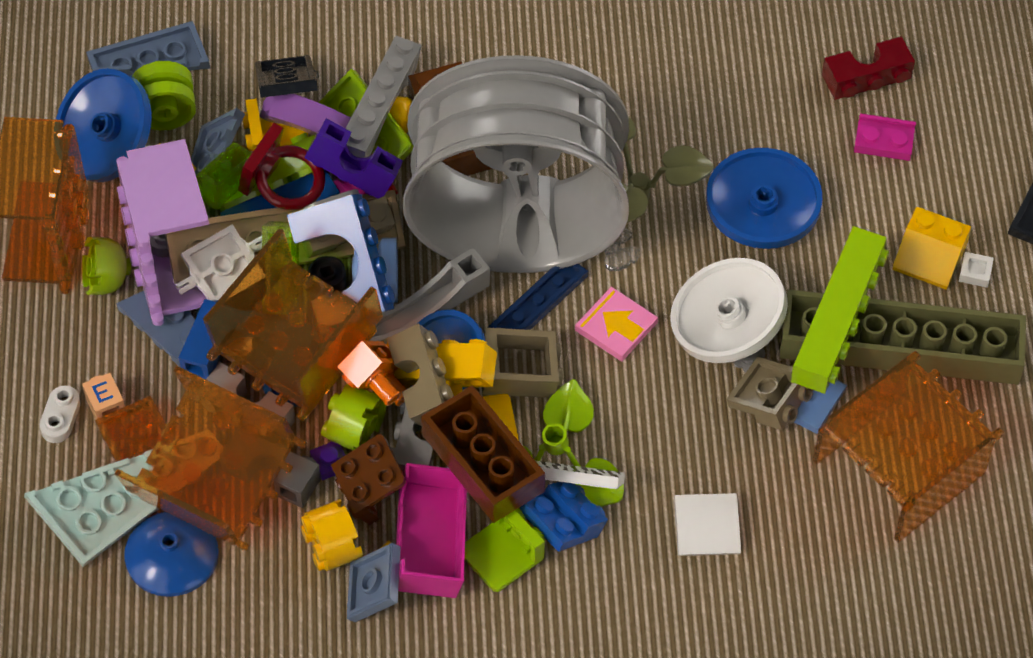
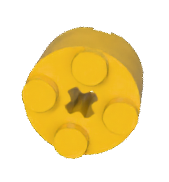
[300,499,363,571]

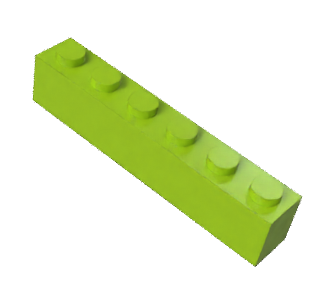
[791,226,889,394]

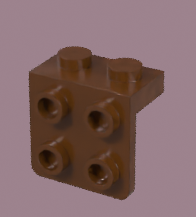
[331,434,406,525]

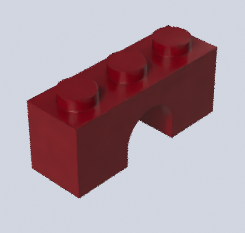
[822,36,915,100]

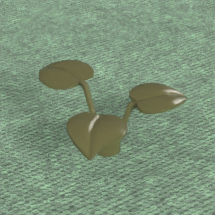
[621,117,714,223]

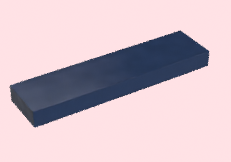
[487,264,588,330]

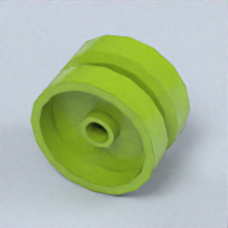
[132,61,196,131]

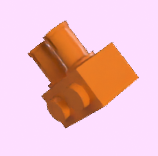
[337,340,407,406]

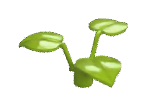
[522,379,624,507]

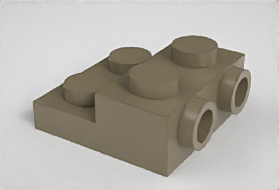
[726,357,813,430]

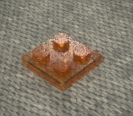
[95,396,175,462]

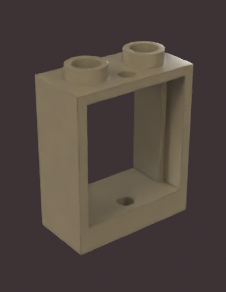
[482,327,563,398]

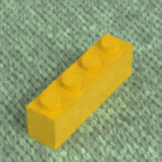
[386,339,497,388]

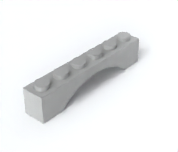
[345,36,422,158]
[325,248,490,375]

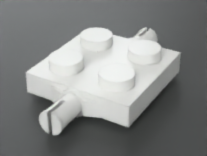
[175,224,268,301]

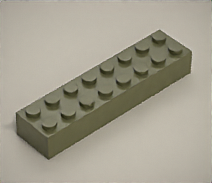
[779,289,1026,385]

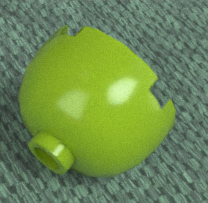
[82,237,131,295]

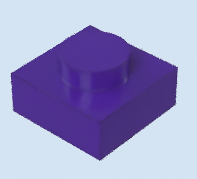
[309,442,345,481]

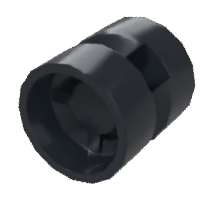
[307,256,347,301]

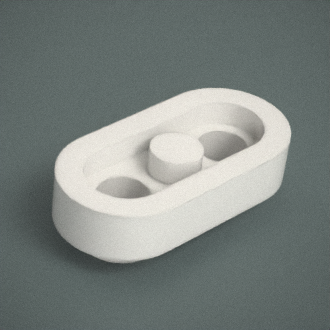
[40,386,81,443]

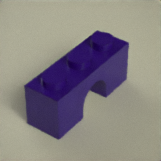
[304,118,403,199]

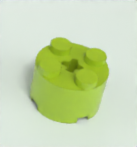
[321,384,387,450]

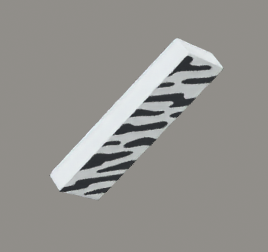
[535,460,625,489]

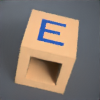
[82,373,127,427]

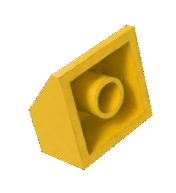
[892,206,972,290]

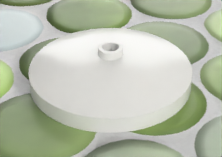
[670,258,788,363]

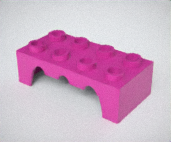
[396,463,467,598]

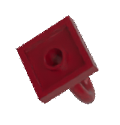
[238,122,325,210]

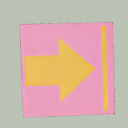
[575,287,658,362]

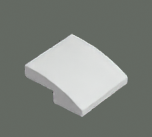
[674,493,741,556]

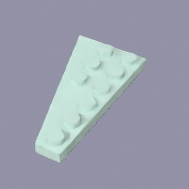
[24,430,225,567]

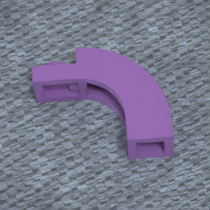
[259,94,351,135]

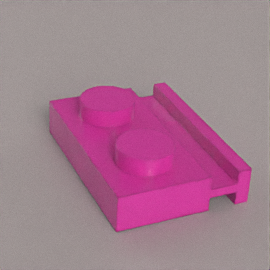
[854,113,916,161]

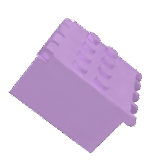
[116,139,209,326]

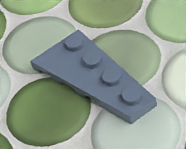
[86,21,210,76]
[191,108,245,202]
[116,291,221,383]

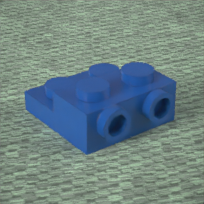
[519,481,608,552]

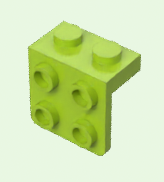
[464,508,545,592]

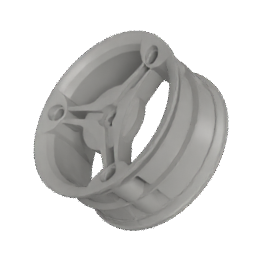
[403,55,629,273]

